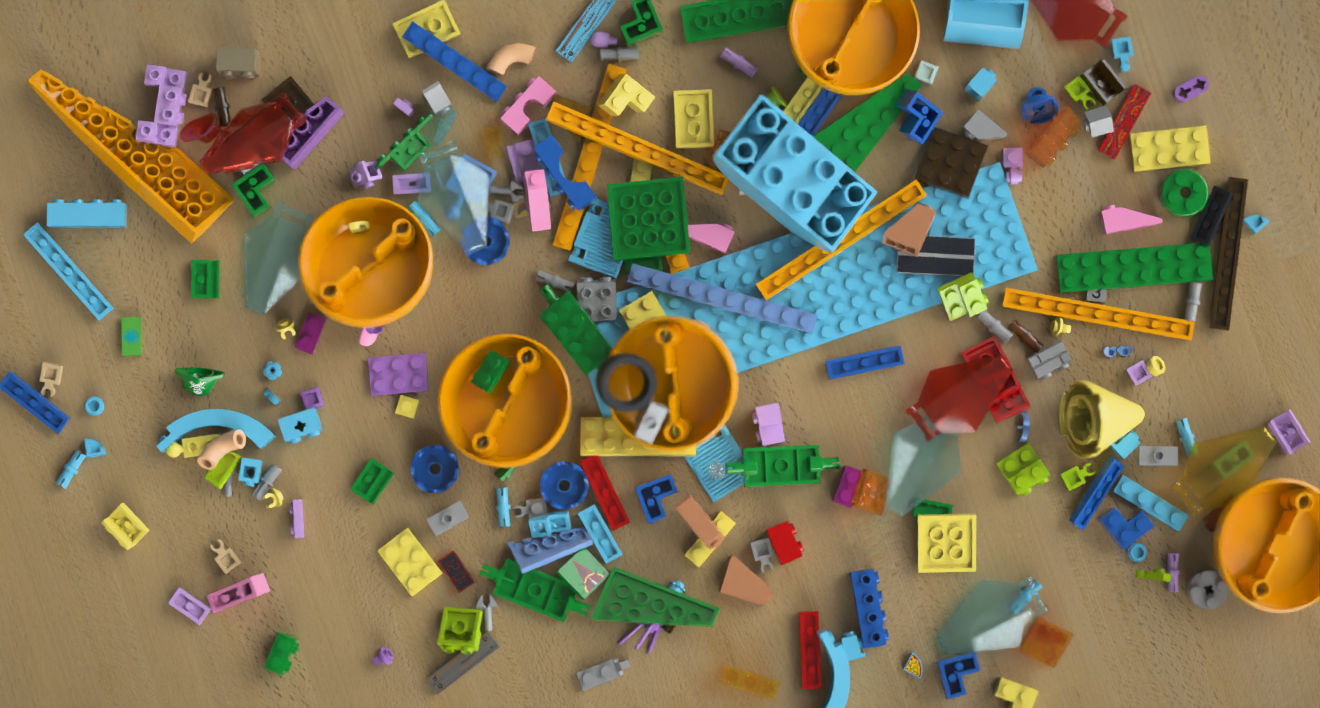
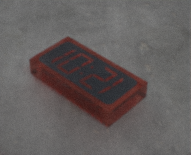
[438,551,475,593]

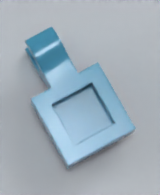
[1111,37,1133,72]

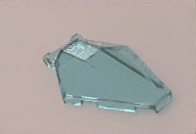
[418,140,490,254]
[245,201,314,315]
[885,405,965,516]
[937,575,1049,654]

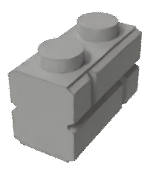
[1026,341,1072,381]

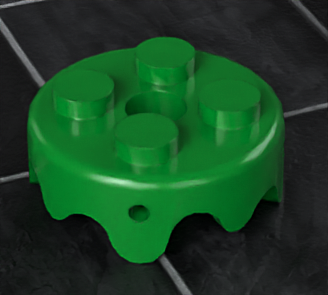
[1159,169,1209,217]

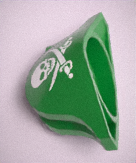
[175,367,225,396]

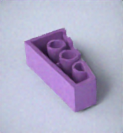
[262,96,345,170]

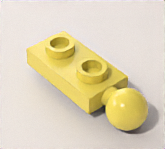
[166,434,221,458]

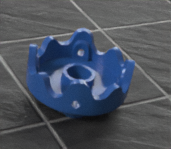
[462,217,510,265]
[410,445,459,493]
[540,461,588,510]

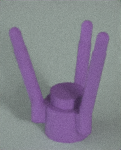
[618,623,662,654]

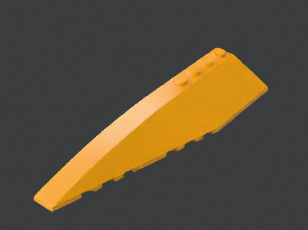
[27,69,234,244]

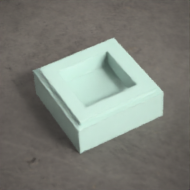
[914,60,938,85]

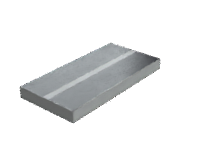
[896,236,975,277]

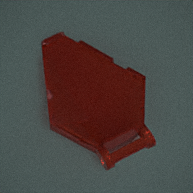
[1031,0,1128,48]
[199,93,307,177]
[905,354,1013,442]

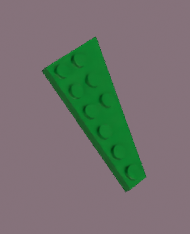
[812,73,922,172]
[590,566,720,628]

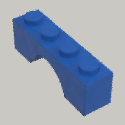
[533,135,597,212]

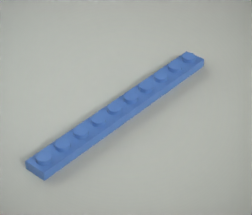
[627,263,817,334]

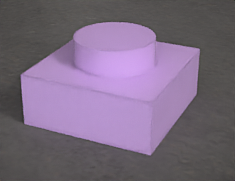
[393,98,414,118]
[1126,360,1152,386]

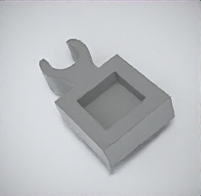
[479,199,515,224]
[514,498,548,519]
[750,538,774,573]

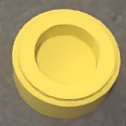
[1146,356,1165,376]

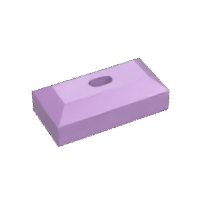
[392,173,432,195]

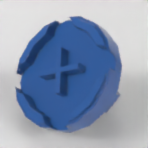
[1020,87,1059,124]

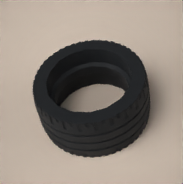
[596,353,657,413]

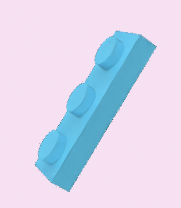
[578,504,623,564]

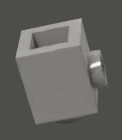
[1083,106,1114,138]

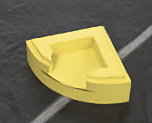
[349,221,370,233]

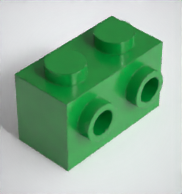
[264,632,299,675]

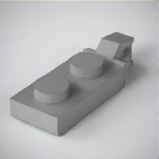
[576,658,631,691]

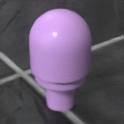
[591,32,618,48]

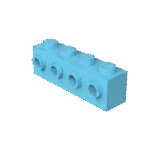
[47,199,127,228]

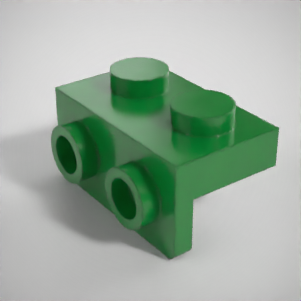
[471,349,511,394]

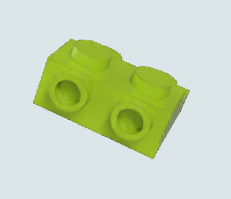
[937,272,989,321]
[996,443,1050,497]
[437,607,483,654]

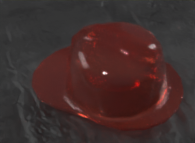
[180,113,223,144]

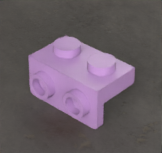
[1267,409,1311,456]

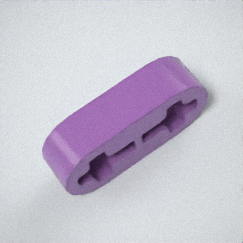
[1173,76,1209,103]

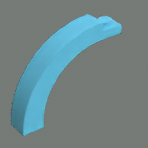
[156,409,277,452]
[816,628,850,708]

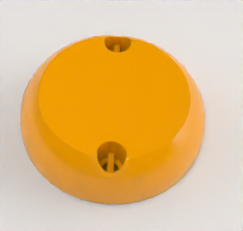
[787,0,920,95]
[299,197,433,328]
[608,316,738,451]
[438,334,572,468]
[1213,478,1320,613]

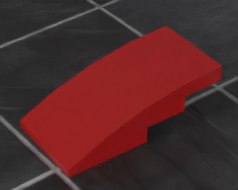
[961,336,1031,424]

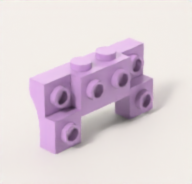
[136,65,187,148]

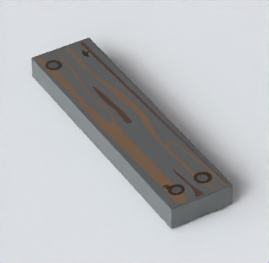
[427,632,499,694]

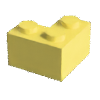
[597,74,655,116]
[993,677,1038,708]

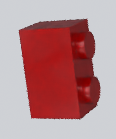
[766,521,804,565]

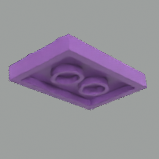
[368,353,429,396]

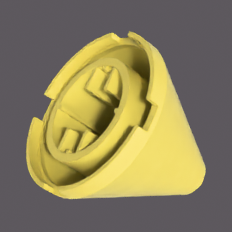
[1059,381,1145,458]

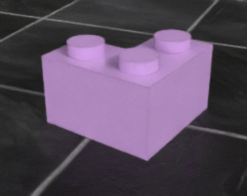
[752,403,785,446]

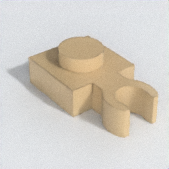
[188,72,212,108]
[40,362,63,397]
[210,539,242,574]

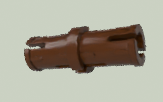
[1008,319,1044,353]

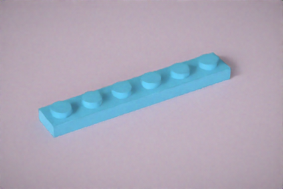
[23,222,114,321]

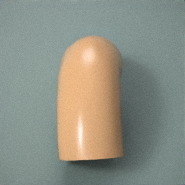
[486,43,536,75]
[197,430,246,470]

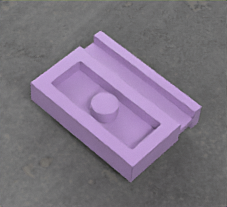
[506,139,541,183]

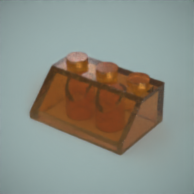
[1025,105,1081,168]

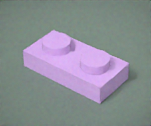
[290,499,304,538]
[168,587,211,625]

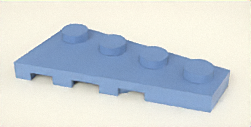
[507,527,593,574]

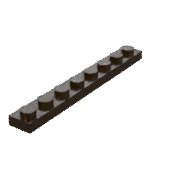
[1209,177,1248,331]

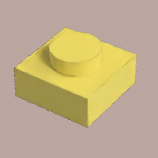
[395,395,419,419]

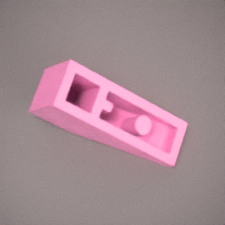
[522,169,551,232]
[1099,205,1163,235]
[688,223,735,254]
[207,573,270,614]

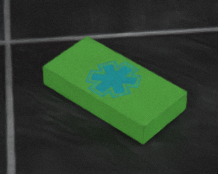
[121,317,142,356]

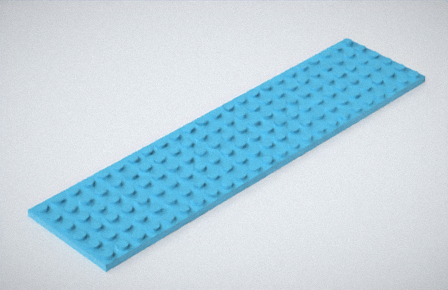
[588,162,1038,418]

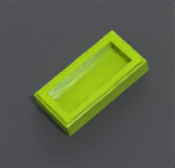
[204,451,242,489]

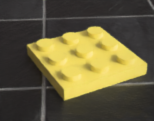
[918,514,976,573]

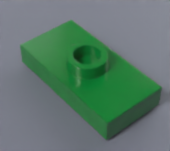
[911,497,953,518]

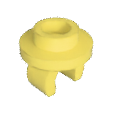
[1050,317,1071,337]
[275,318,295,339]
[262,488,283,508]

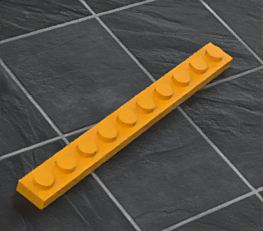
[553,64,627,251]
[546,101,729,195]
[756,180,927,301]
[1002,288,1195,341]

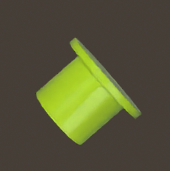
[765,86,787,107]

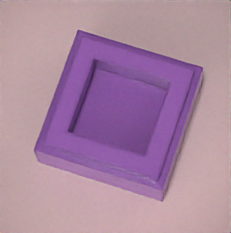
[300,387,324,410]

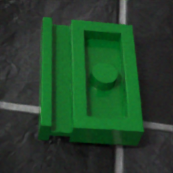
[191,260,220,299]
[350,458,395,505]

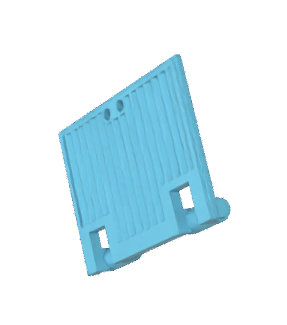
[568,198,623,278]
[684,424,744,503]

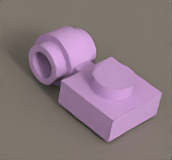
[1002,148,1023,185]

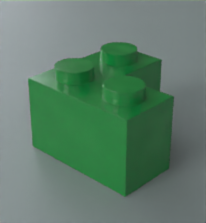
[620,0,663,47]
[231,163,276,218]

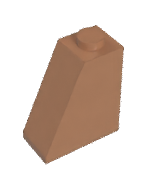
[882,204,936,257]
[674,494,725,550]
[720,555,772,606]

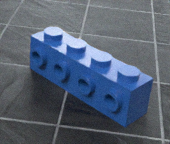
[850,568,889,649]

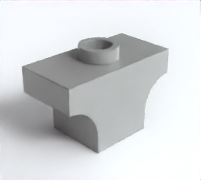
[633,401,668,443]
[1138,446,1178,466]
[426,501,470,536]

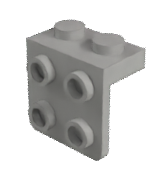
[577,276,617,321]

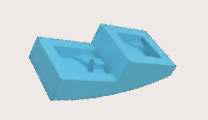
[528,510,572,538]

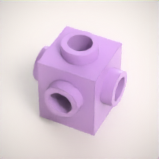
[349,160,383,190]

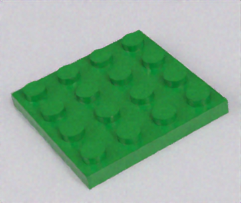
[607,177,691,261]

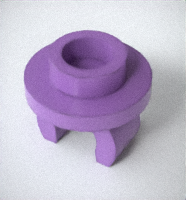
[372,647,393,666]

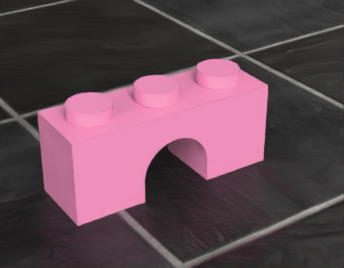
[501,76,557,136]

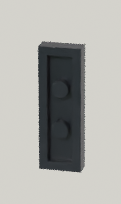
[1190,186,1233,246]

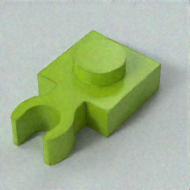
[1064,76,1096,111]
[1059,463,1096,491]
[1135,568,1172,582]

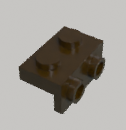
[1080,58,1126,106]

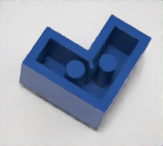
[896,89,944,144]
[635,474,678,524]
[1097,507,1154,550]
[936,651,980,699]

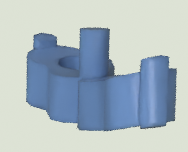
[1102,345,1133,357]
[1017,412,1030,442]

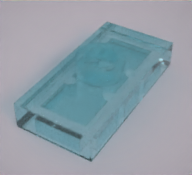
[432,108,458,146]

